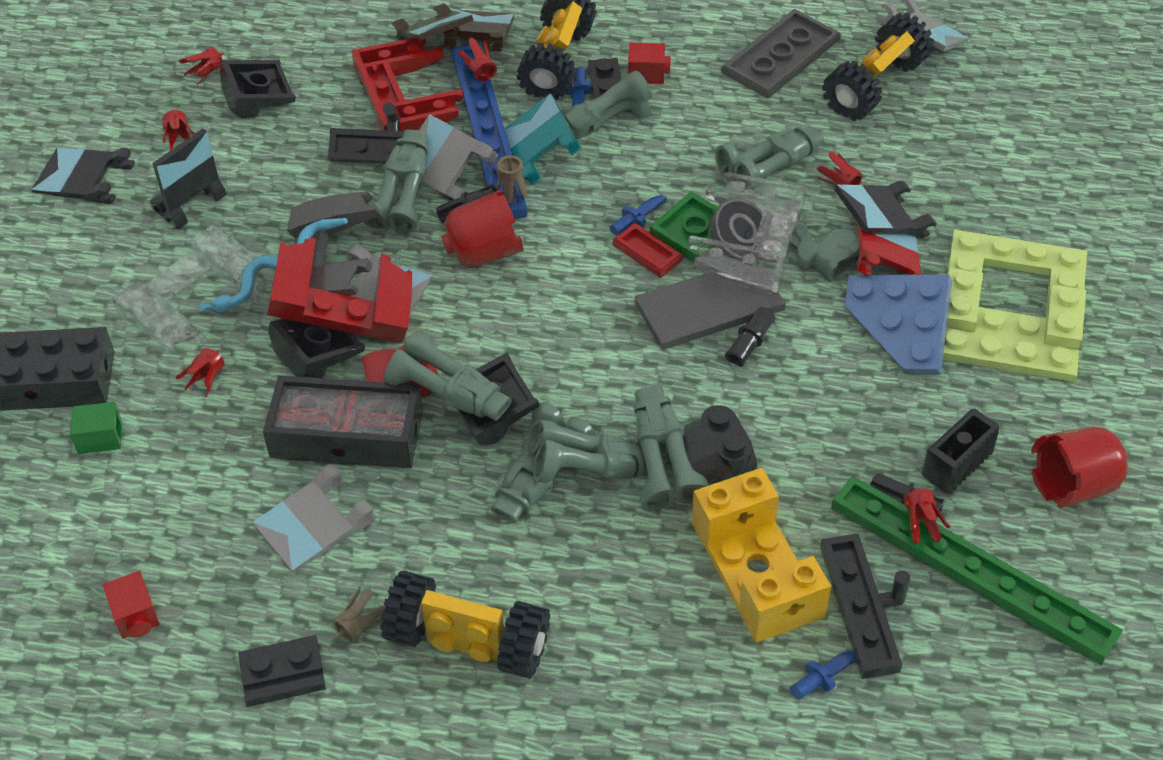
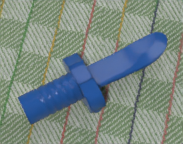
[566,67,593,107]
[610,195,667,236]
[790,651,856,700]

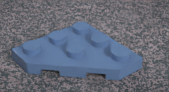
[845,275,952,375]

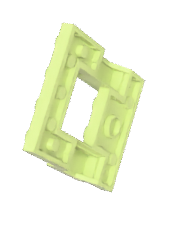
[943,229,1087,382]

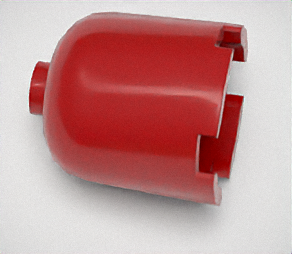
[441,189,524,267]
[1031,426,1128,508]

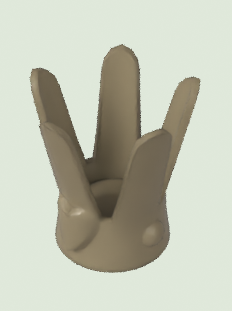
[496,155,528,204]
[332,586,386,643]

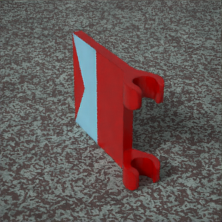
[857,223,923,276]

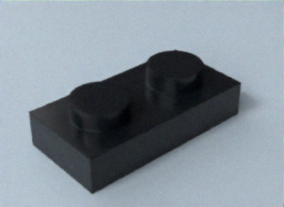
[588,58,621,99]

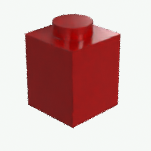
[628,42,671,84]
[102,570,160,639]

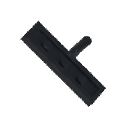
[328,103,404,164]
[820,533,911,679]

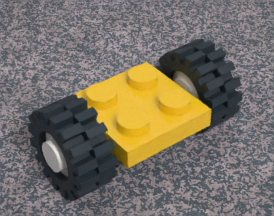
[517,0,597,100]
[822,13,934,121]
[380,570,550,679]

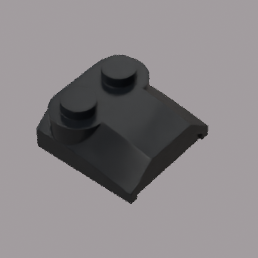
[220,60,296,118]
[268,318,365,378]
[456,353,540,445]
[682,405,757,485]

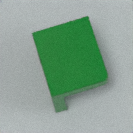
[70,402,122,454]

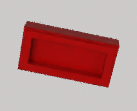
[613,223,683,278]

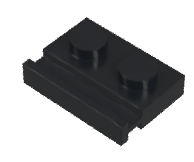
[238,635,326,707]

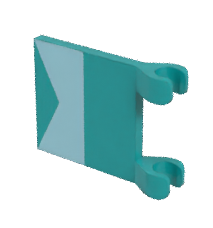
[505,93,581,185]

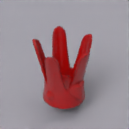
[457,38,497,81]
[178,46,224,85]
[162,110,194,151]
[817,151,863,185]
[175,348,225,397]
[904,488,950,544]

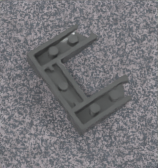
[287,192,381,296]

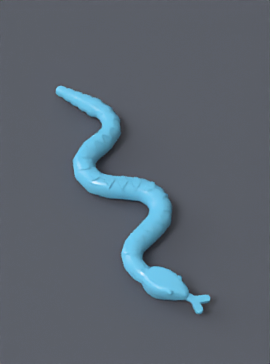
[199,218,348,313]

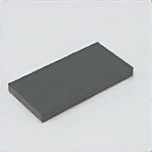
[721,9,841,99]
[635,258,786,350]

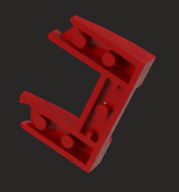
[352,38,463,131]
[267,238,412,344]

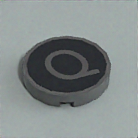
[710,198,772,261]

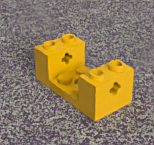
[692,467,831,643]

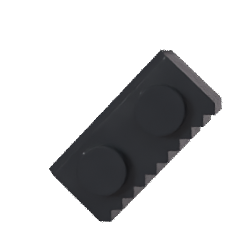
[921,409,1000,493]

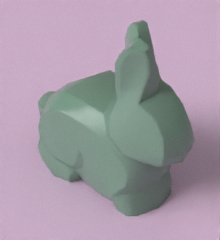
[787,222,860,282]

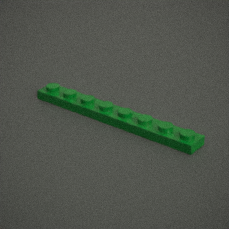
[831,476,1123,666]

